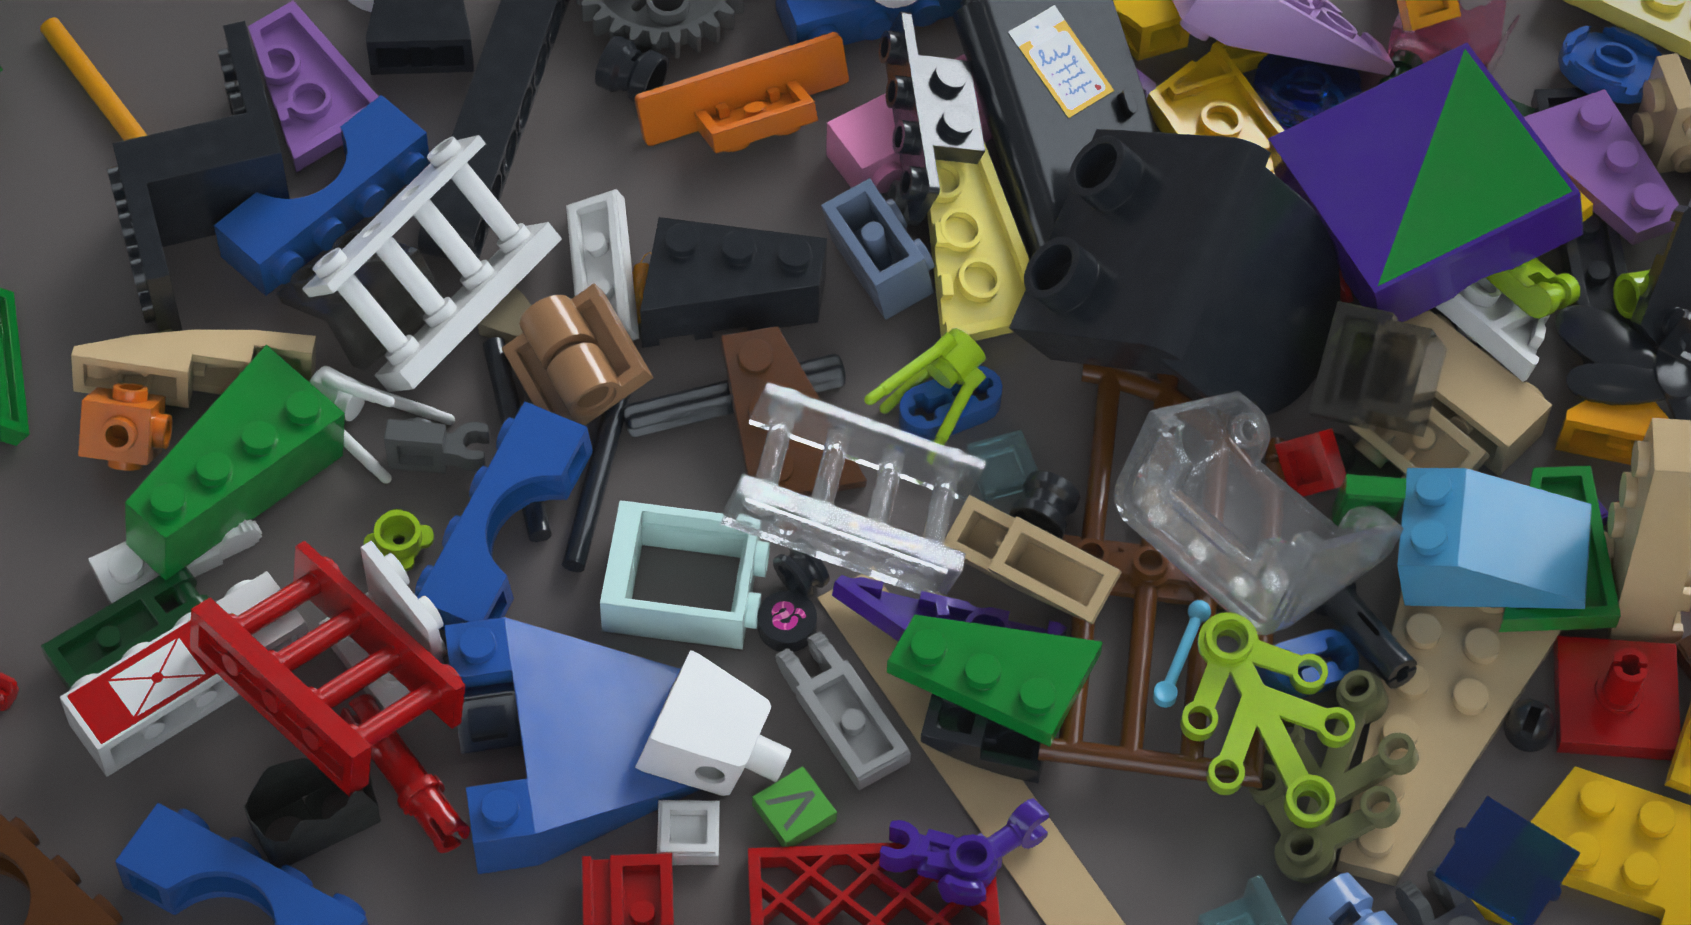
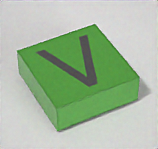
[752,766,837,847]

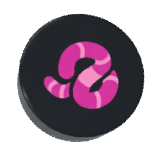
[758,591,817,652]

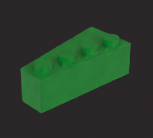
[125,345,345,581]

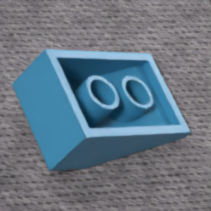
[1397,468,1592,609]

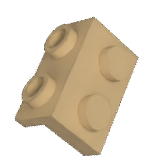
[1632,53,1691,173]
[1349,380,1490,478]

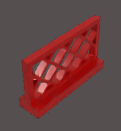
[748,843,1001,925]

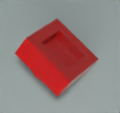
[1274,428,1346,500]

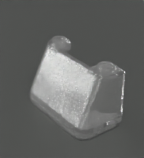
[1114,391,1404,635]

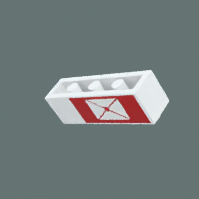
[60,571,308,777]

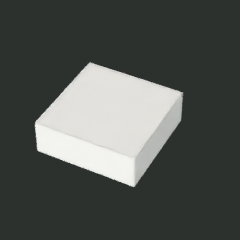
[657,800,720,865]

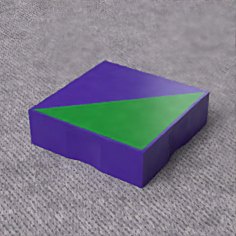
[1268,43,1584,333]

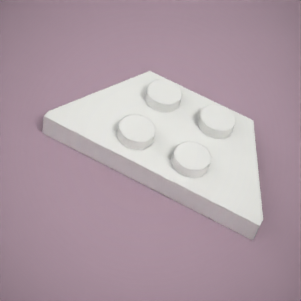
[1436,278,1550,382]

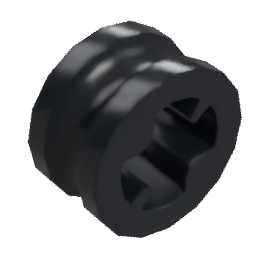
[773,541,830,598]

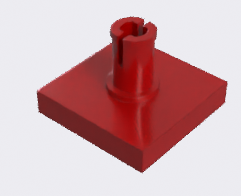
[1553,636,1681,761]

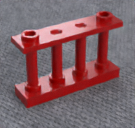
[190,540,465,797]

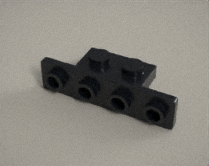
[879,12,985,222]

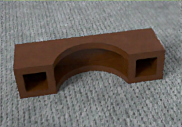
[0,814,123,925]

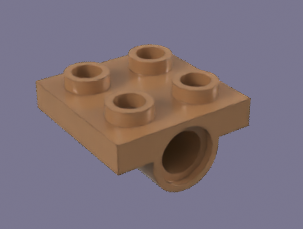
[502,283,654,426]

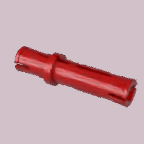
[340,694,471,853]

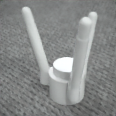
[309,365,455,484]

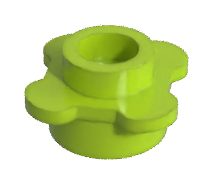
[363,509,434,572]

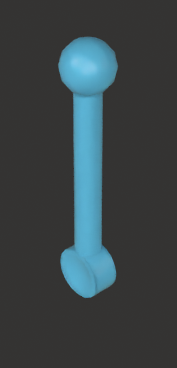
[1153,600,1211,708]

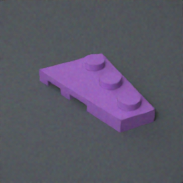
[248,0,378,172]
[1524,89,1679,245]

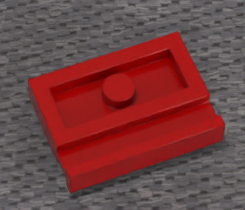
[582,853,674,925]

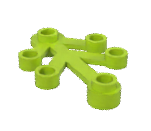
[1180,612,1355,828]

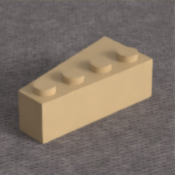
[1604,418,1691,644]

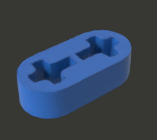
[898,366,1003,444]
[1255,629,1359,699]

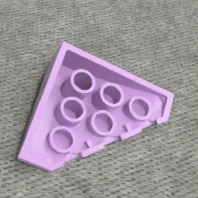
[1172,0,1395,75]

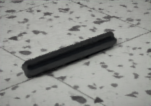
[623,354,846,437]

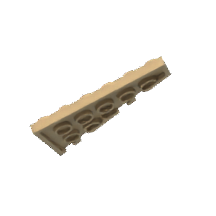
[1335,589,1562,886]

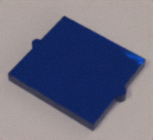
[1434,796,1580,925]

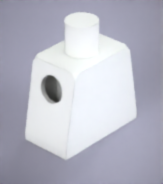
[635,650,791,796]

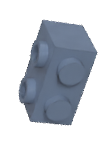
[821,178,935,320]

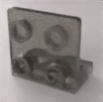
[277,229,445,371]

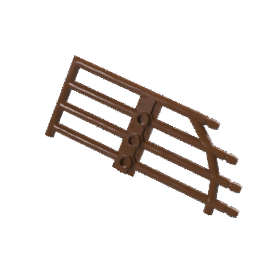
[1038,364,1286,789]

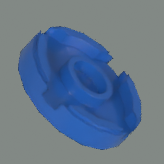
[1558,26,1662,104]

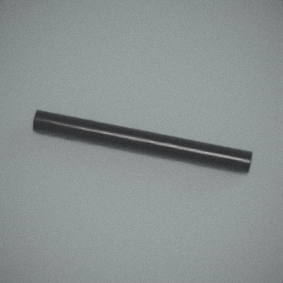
[483,337,552,542]
[562,394,631,572]

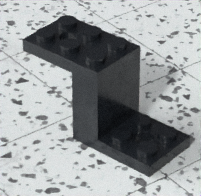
[107,21,290,332]

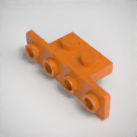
[634,32,849,154]

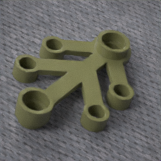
[1247,670,1419,883]

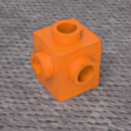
[78,383,173,471]

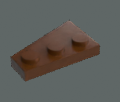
[720,326,867,506]

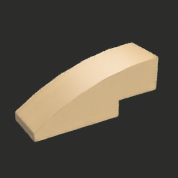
[941,495,1122,624]

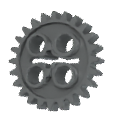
[575,0,744,58]

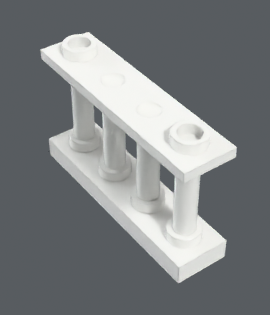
[302,135,562,392]

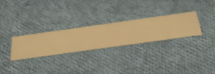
[817,568,1126,925]

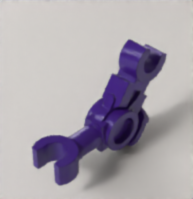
[879,798,1049,906]

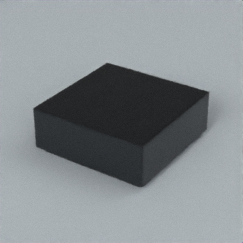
[457,682,521,754]

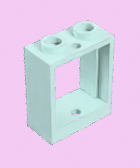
[600,500,770,650]

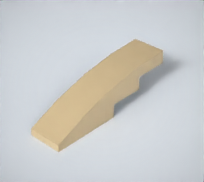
[71,330,316,408]

